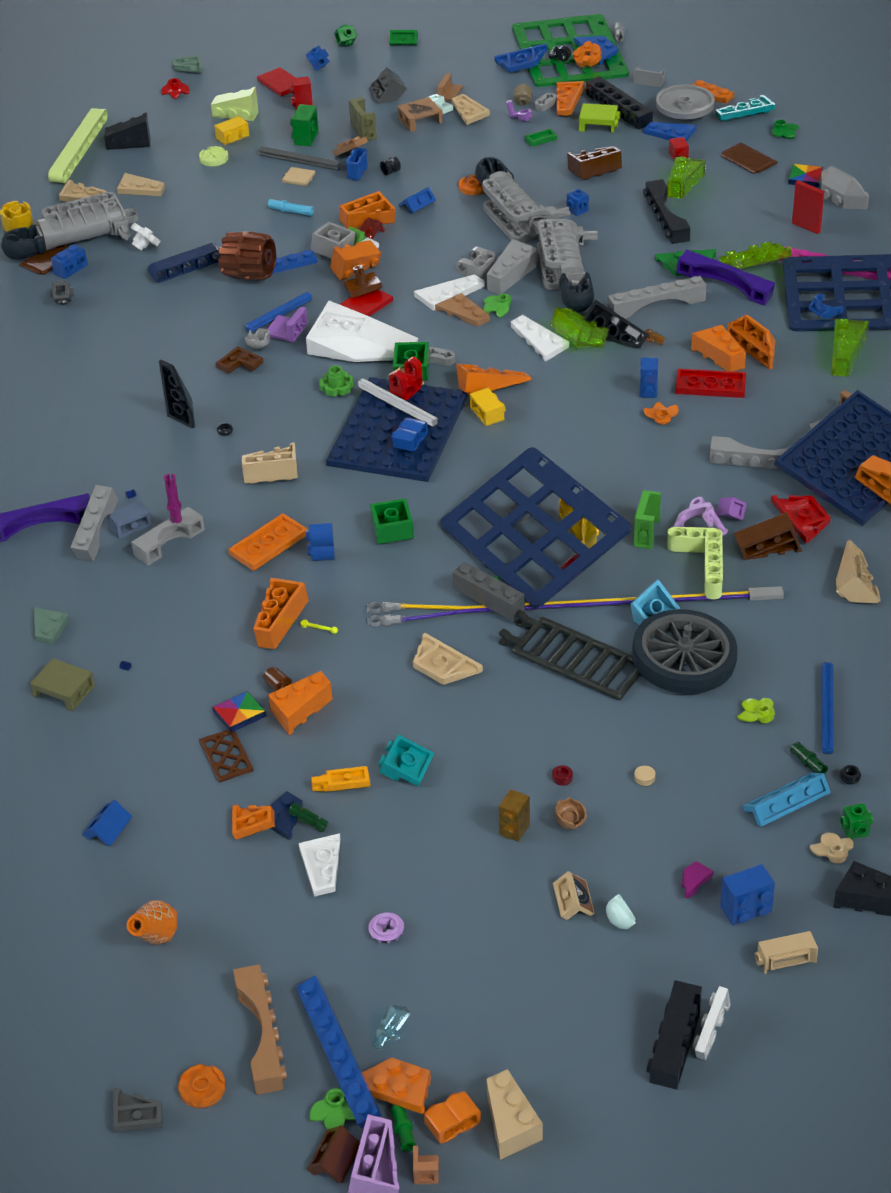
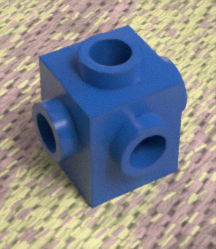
[306,46,330,71]
[566,189,589,216]

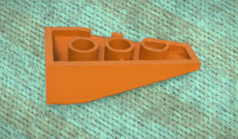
[456,364,531,395]

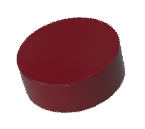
[552,765,573,786]

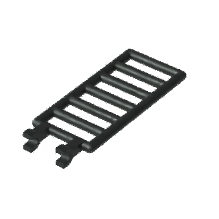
[499,610,641,700]

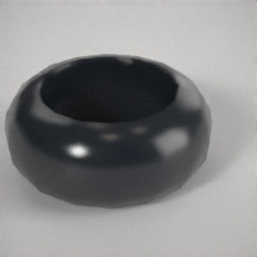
[217,423,233,436]

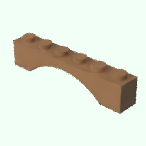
[233,964,287,1095]

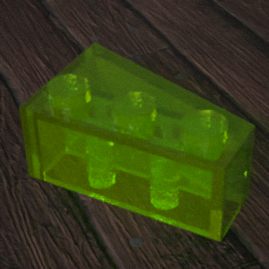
[667,157,706,198]
[550,307,609,348]

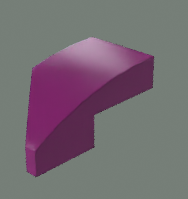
[681,861,714,899]

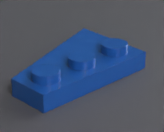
[644,122,697,141]

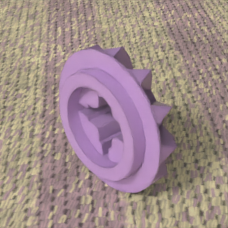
[369,913,404,944]

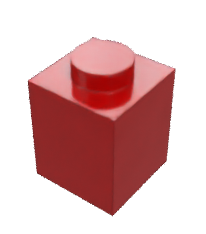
[669,137,689,161]

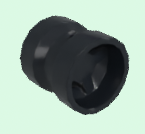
[380,156,401,175]

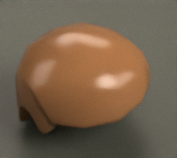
[554,797,587,830]

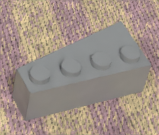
[487,239,539,295]

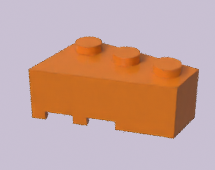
[339,191,395,229]
[691,325,746,372]
[268,671,332,735]

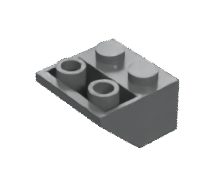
[369,67,407,103]

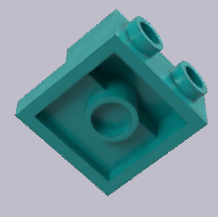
[378,734,435,786]

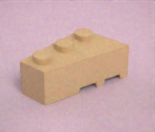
[242,442,298,484]
[486,1069,543,1160]

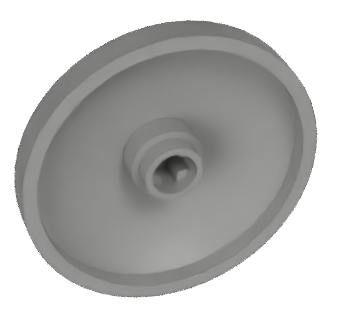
[656,84,715,119]

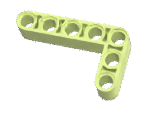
[667,527,723,600]

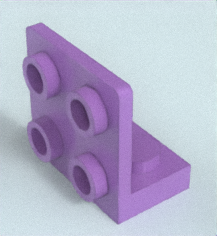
[267,307,308,342]

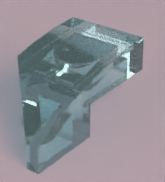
[373,1005,411,1050]

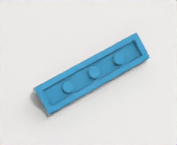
[742,773,831,826]

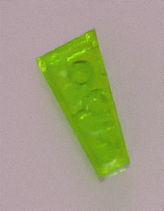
[831,319,869,377]

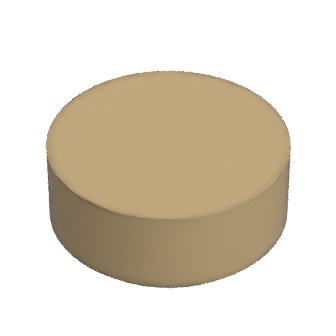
[634,766,656,786]

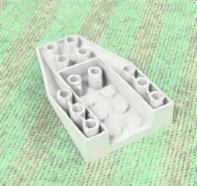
[306,301,418,362]

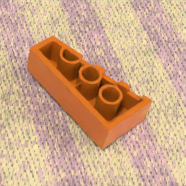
[253,578,309,649]

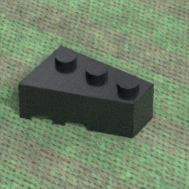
[104,112,151,150]
[834,861,891,916]

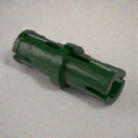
[790,742,828,775]

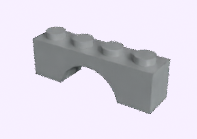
[70,485,118,562]
[131,506,205,566]

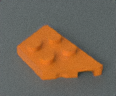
[362,1058,431,1114]

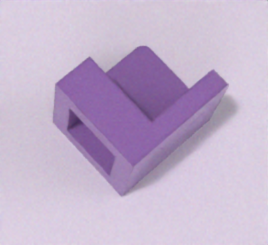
[716,497,747,521]

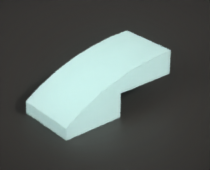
[429,94,453,114]

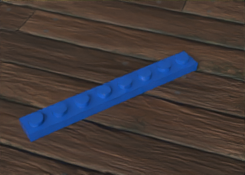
[296,975,382,1129]

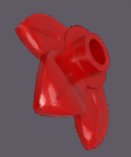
[161,78,190,99]

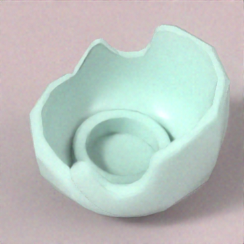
[606,894,636,929]

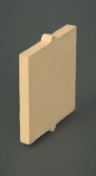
[282,167,315,186]

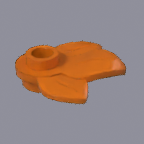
[644,402,679,425]

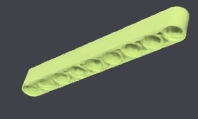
[48,108,108,183]

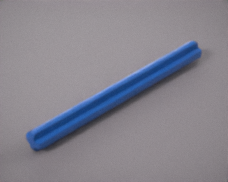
[822,662,834,754]

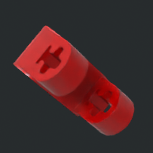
[389,357,423,401]

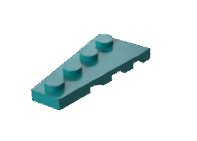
[715,95,775,121]

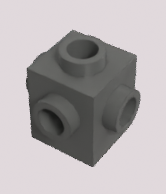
[50,280,74,305]

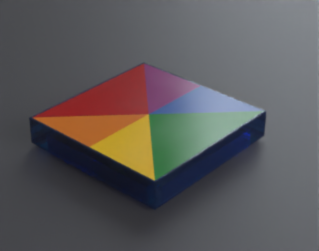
[788,164,823,187]
[212,691,267,733]

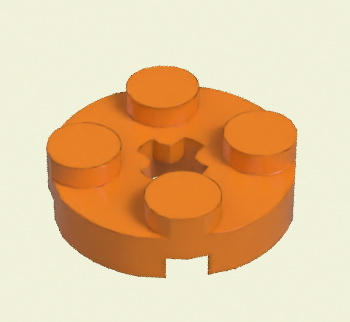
[573,41,602,67]

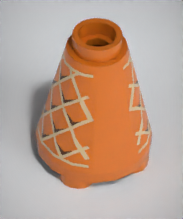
[127,900,178,945]

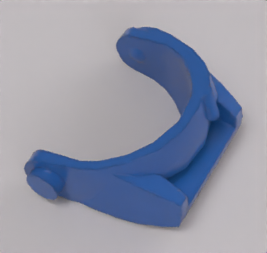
[809,293,844,319]

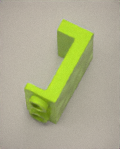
[579,103,620,133]

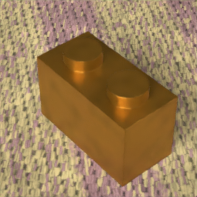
[499,789,530,842]

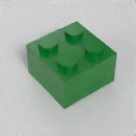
[290,104,319,147]
[393,342,430,381]
[370,498,414,544]

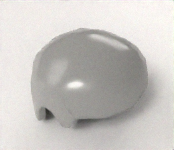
[245,328,270,349]

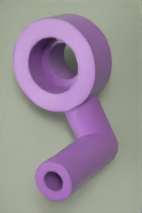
[506,100,533,121]

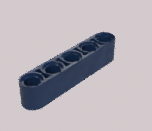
[147,243,221,283]

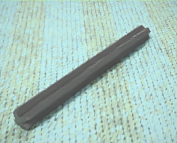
[258,146,340,170]

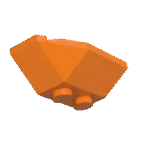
[727,315,776,369]

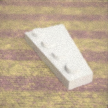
[414,274,485,311]
[511,315,569,362]

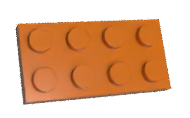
[228,513,308,571]

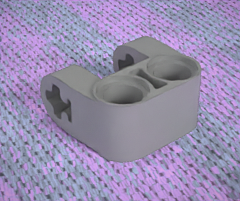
[456,246,495,279]

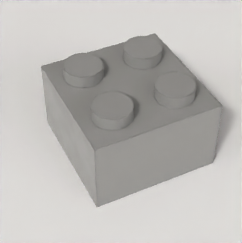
[311,221,355,259]

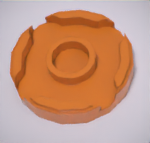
[458,175,485,195]
[178,1064,226,1108]

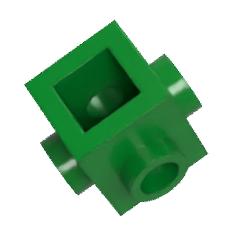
[334,24,357,46]
[840,803,873,839]

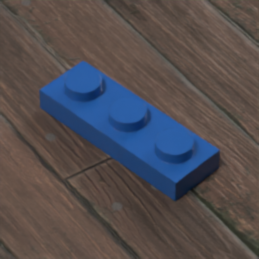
[273,250,318,274]

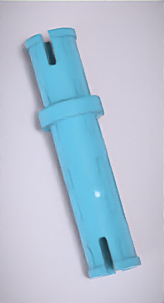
[268,199,314,217]

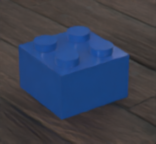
[720,864,775,926]

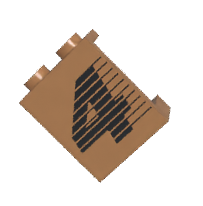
[398,97,443,132]

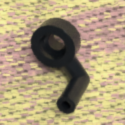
[549,46,571,61]

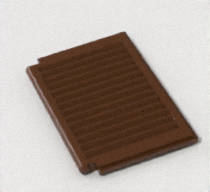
[721,142,778,174]
[19,245,69,275]

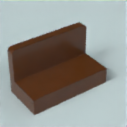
[307,1125,360,1183]

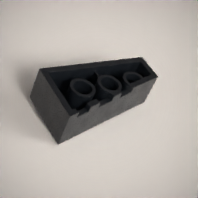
[646,980,702,1090]

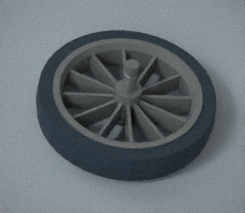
[632,609,737,694]

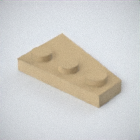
[117,173,165,196]

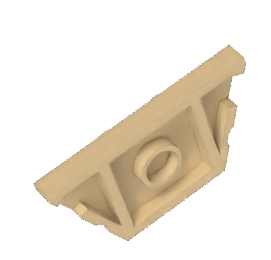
[413,633,483,685]

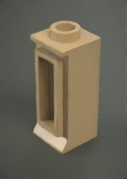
[755,931,818,974]

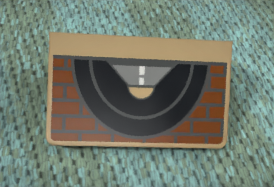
[553,871,595,920]

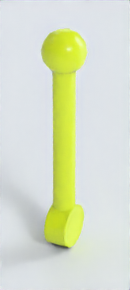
[301,620,338,634]

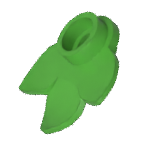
[483,293,512,318]
[310,1088,355,1130]

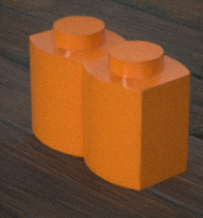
[424,1091,481,1144]

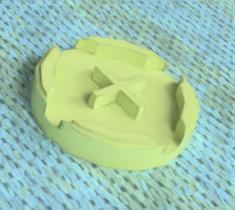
[199,146,228,166]

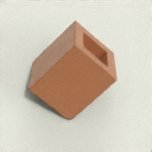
[413,1146,439,1184]

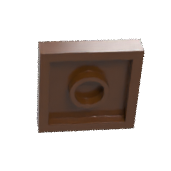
[343,265,382,298]

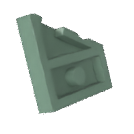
[172,55,203,73]
[34,607,70,645]

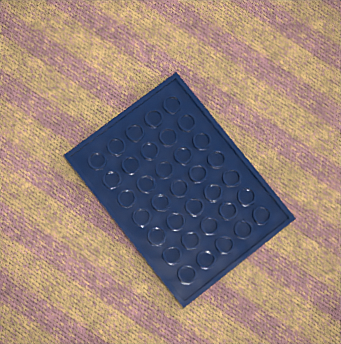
[326,377,468,482]
[774,390,891,526]

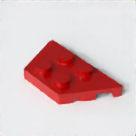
[771,495,831,544]

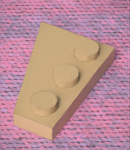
[452,94,490,125]
[59,180,107,202]

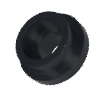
[840,765,861,784]

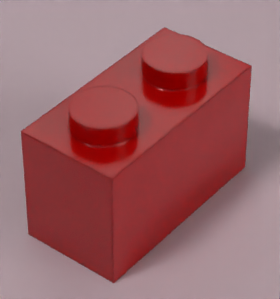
[289,76,313,110]

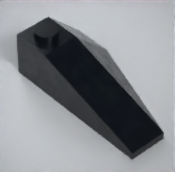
[577,299,649,349]
[159,359,195,429]

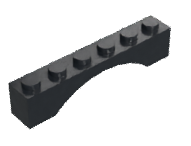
[643,179,690,244]

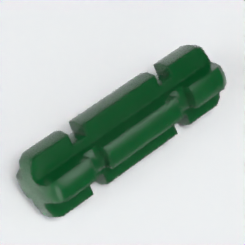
[288,802,328,832]

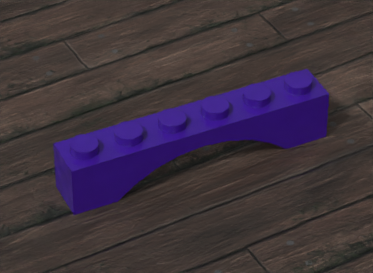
[676,249,775,306]
[0,493,90,542]

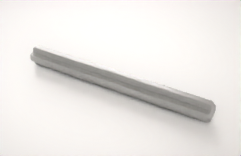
[358,378,438,427]

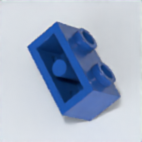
[51,244,88,279]

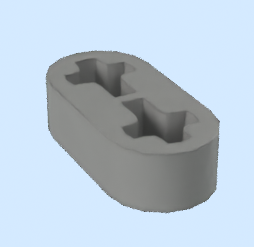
[535,93,556,112]
[429,347,455,366]

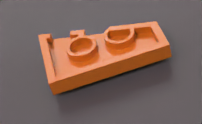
[692,80,734,103]

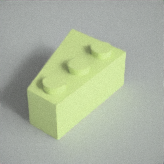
[211,87,259,121]

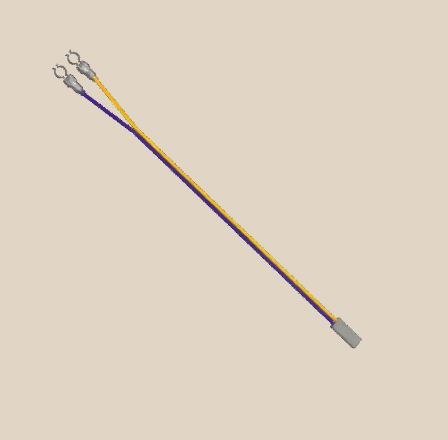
[367,586,784,627]

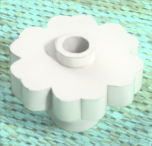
[131,223,161,251]

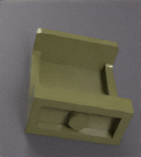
[349,97,377,141]
[30,658,95,712]

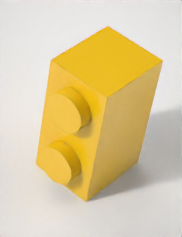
[214,116,250,145]
[470,388,506,426]

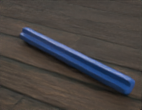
[245,292,312,332]

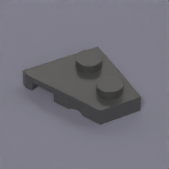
[113,1088,162,1133]

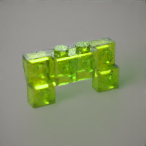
[720,241,793,269]

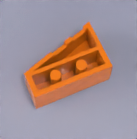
[330,240,381,281]
[855,455,891,504]

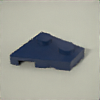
[270,791,303,840]

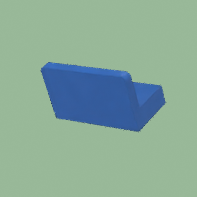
[398,187,436,214]
[82,800,132,846]

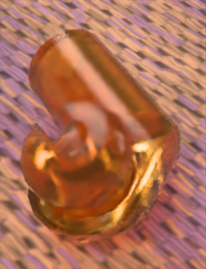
[645,329,666,345]

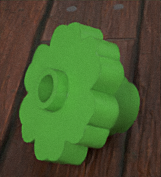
[319,365,354,397]

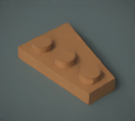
[333,136,368,156]

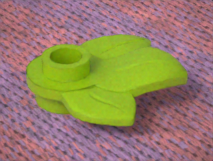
[737,698,775,723]

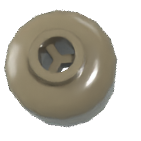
[514,84,533,106]

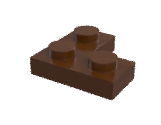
[216,346,263,374]

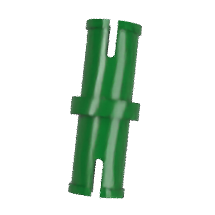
[391,1105,416,1152]

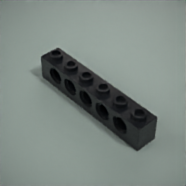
[585,76,653,130]

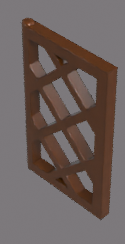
[199,728,254,782]

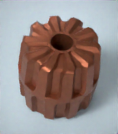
[218,231,277,280]

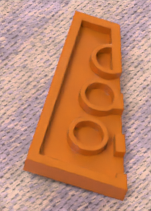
[557,81,585,116]

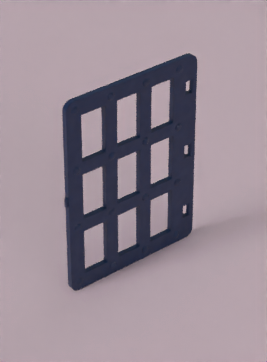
[783,254,891,331]
[440,447,632,608]

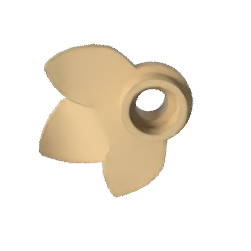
[810,832,854,863]

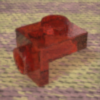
[359,217,385,239]

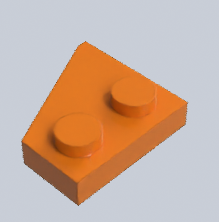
[232,805,275,840]

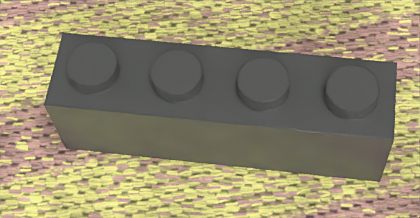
[452,562,525,621]

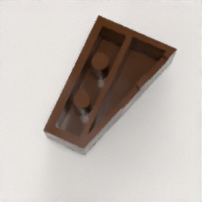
[567,146,622,179]
[734,512,802,560]

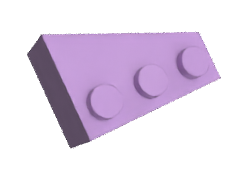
[348,1114,399,1193]

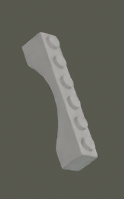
[608,276,706,319]
[709,436,789,470]

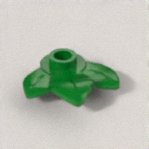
[772,119,799,139]

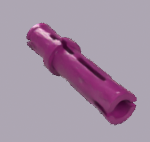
[164,473,182,524]

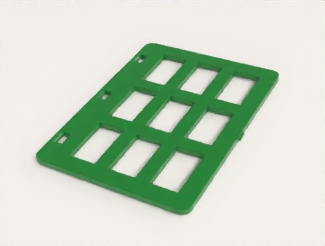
[512,14,629,87]

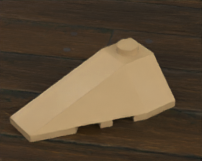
[836,540,880,603]

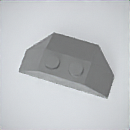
[820,166,869,210]

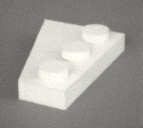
[298,833,341,897]
[693,986,731,1060]

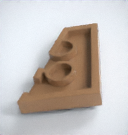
[435,293,490,327]

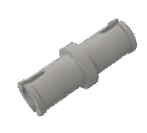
[613,22,624,42]

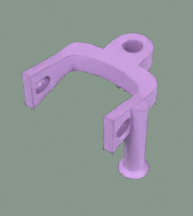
[673,497,728,536]

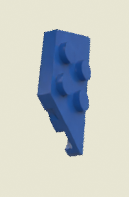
[574,36,618,65]
[494,43,548,72]

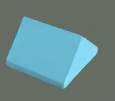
[631,579,680,625]

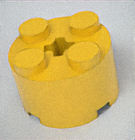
[0,201,33,232]

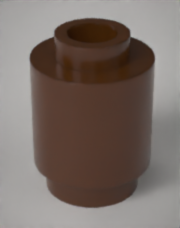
[263,667,292,691]

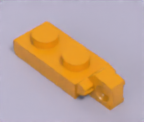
[311,766,370,792]

